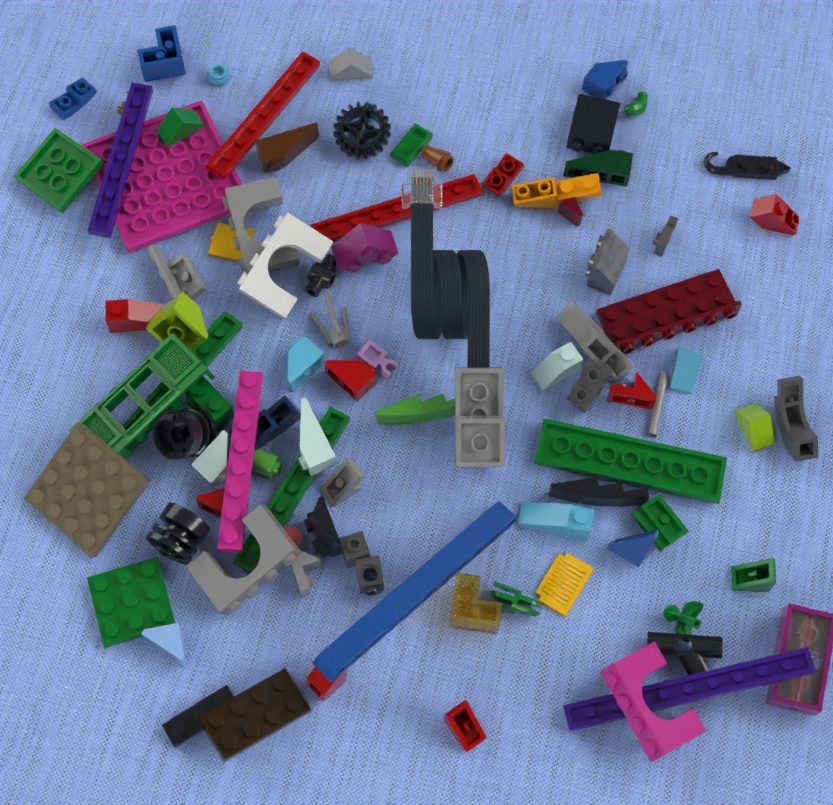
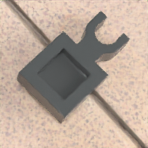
[653,215,678,257]

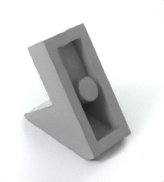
[320,458,365,507]
[291,550,322,598]

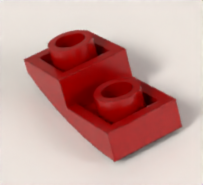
[482,153,524,197]

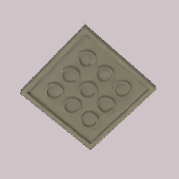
[24,422,150,557]

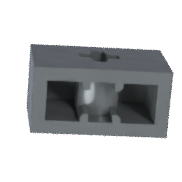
[567,359,613,411]

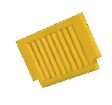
[534,553,594,617]

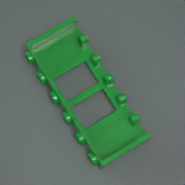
[70,333,215,459]

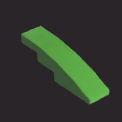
[375,394,455,425]

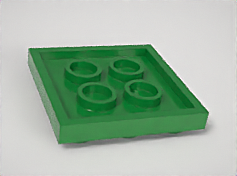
[13,128,104,213]
[87,557,176,648]

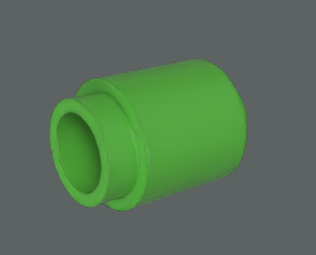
[252,449,283,479]

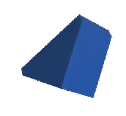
[608,529,659,567]

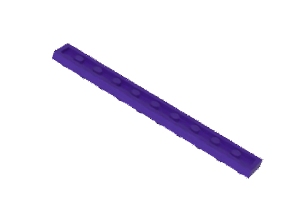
[563,647,816,731]

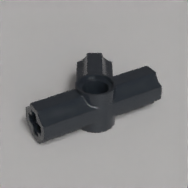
[647,632,723,675]

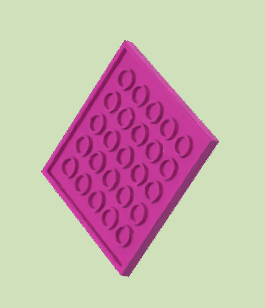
[82,100,242,253]

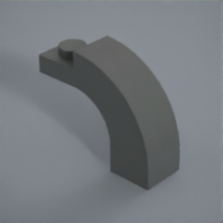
[774,376,818,462]

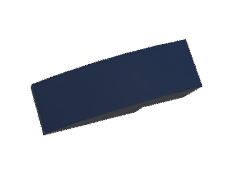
[255,395,301,450]

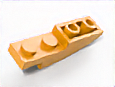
[511,173,602,208]

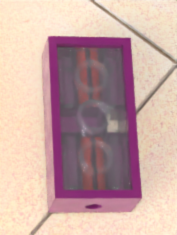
[765,603,833,716]

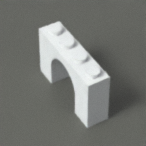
[237,212,333,319]

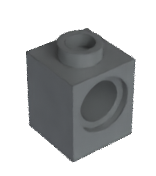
[339,531,370,569]
[355,556,384,596]

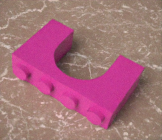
[600,641,706,762]

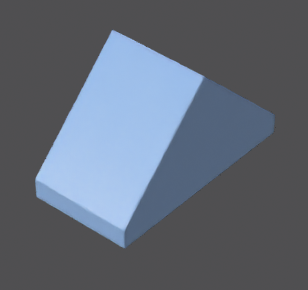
[141,623,187,666]

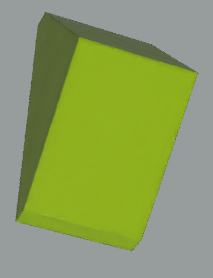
[734,403,775,452]

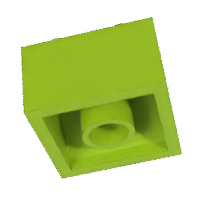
[146,292,208,351]

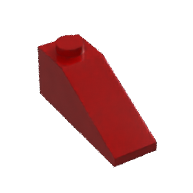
[105,299,165,333]

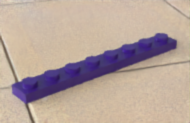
[88,82,154,238]

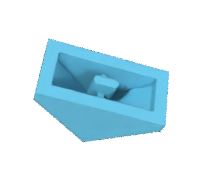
[669,347,700,394]

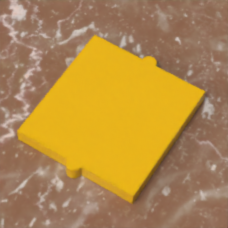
[208,222,255,262]

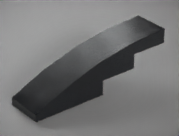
[548,477,649,507]

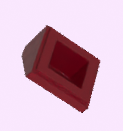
[558,197,583,226]

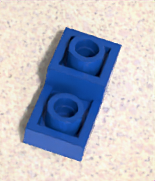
[50,77,97,120]

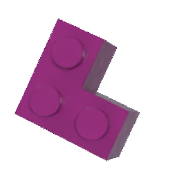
[331,223,399,273]

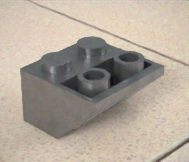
[585,229,630,295]

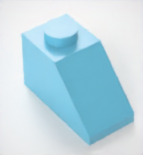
[288,336,325,392]

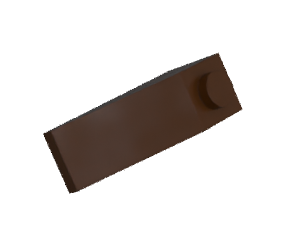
[255,122,319,173]

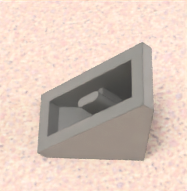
[329,48,372,81]

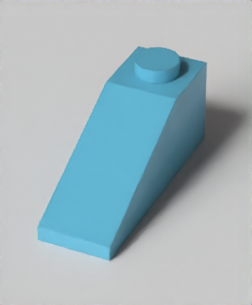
[517,502,595,541]

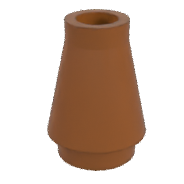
[421,145,454,172]

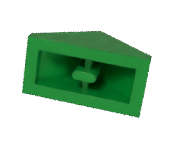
[156,108,205,147]
[731,558,776,592]

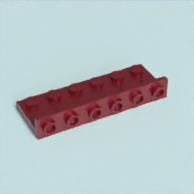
[596,269,742,354]

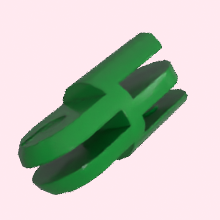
[487,581,542,616]

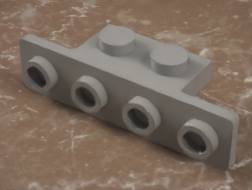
[148,245,207,300]

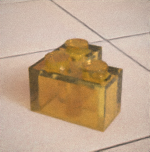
[449,573,502,634]

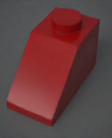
[324,360,376,401]

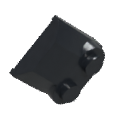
[304,496,341,558]

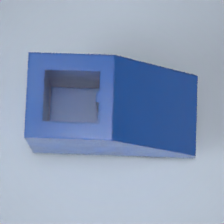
[582,60,628,99]

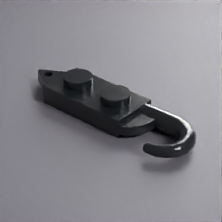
[704,152,791,180]

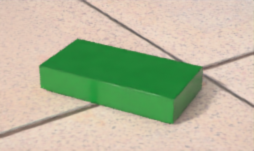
[390,123,433,167]

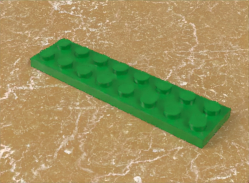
[534,418,727,504]

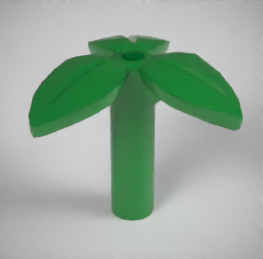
[663,601,704,643]

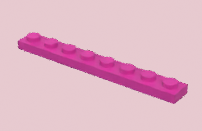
[217,371,263,553]

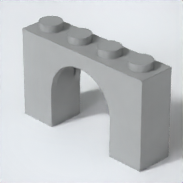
[222,176,299,274]
[186,504,301,614]

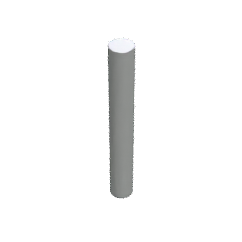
[648,371,669,437]

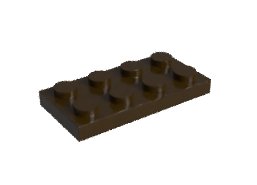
[198,668,311,762]

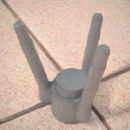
[309,290,351,348]

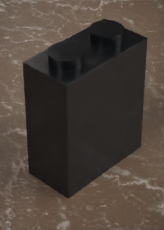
[566,94,620,154]

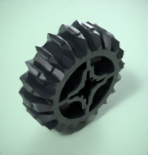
[333,101,391,160]

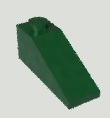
[563,150,633,186]

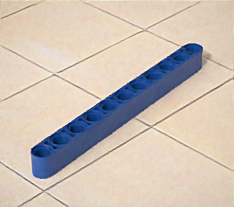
[312,501,517,682]

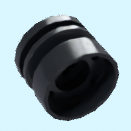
[153,407,217,459]
[145,502,211,565]

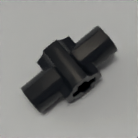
[305,254,337,297]

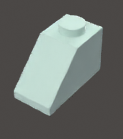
[530,342,584,392]
[191,430,231,487]

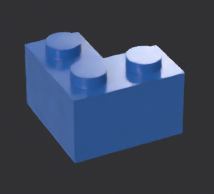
[137,25,186,82]

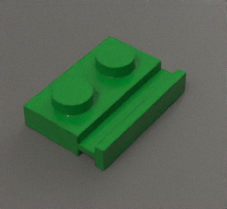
[631,494,689,552]

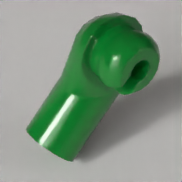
[624,92,648,116]

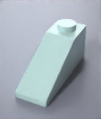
[298,397,336,476]

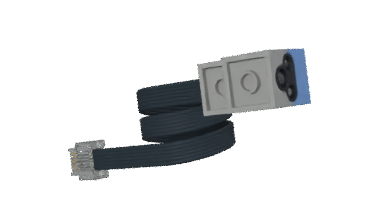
[402,167,505,467]

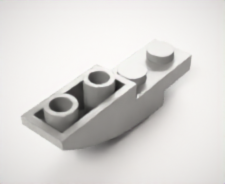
[557,300,635,383]

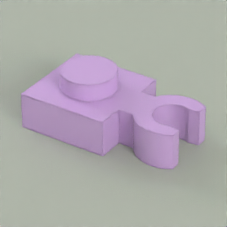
[355,339,398,378]

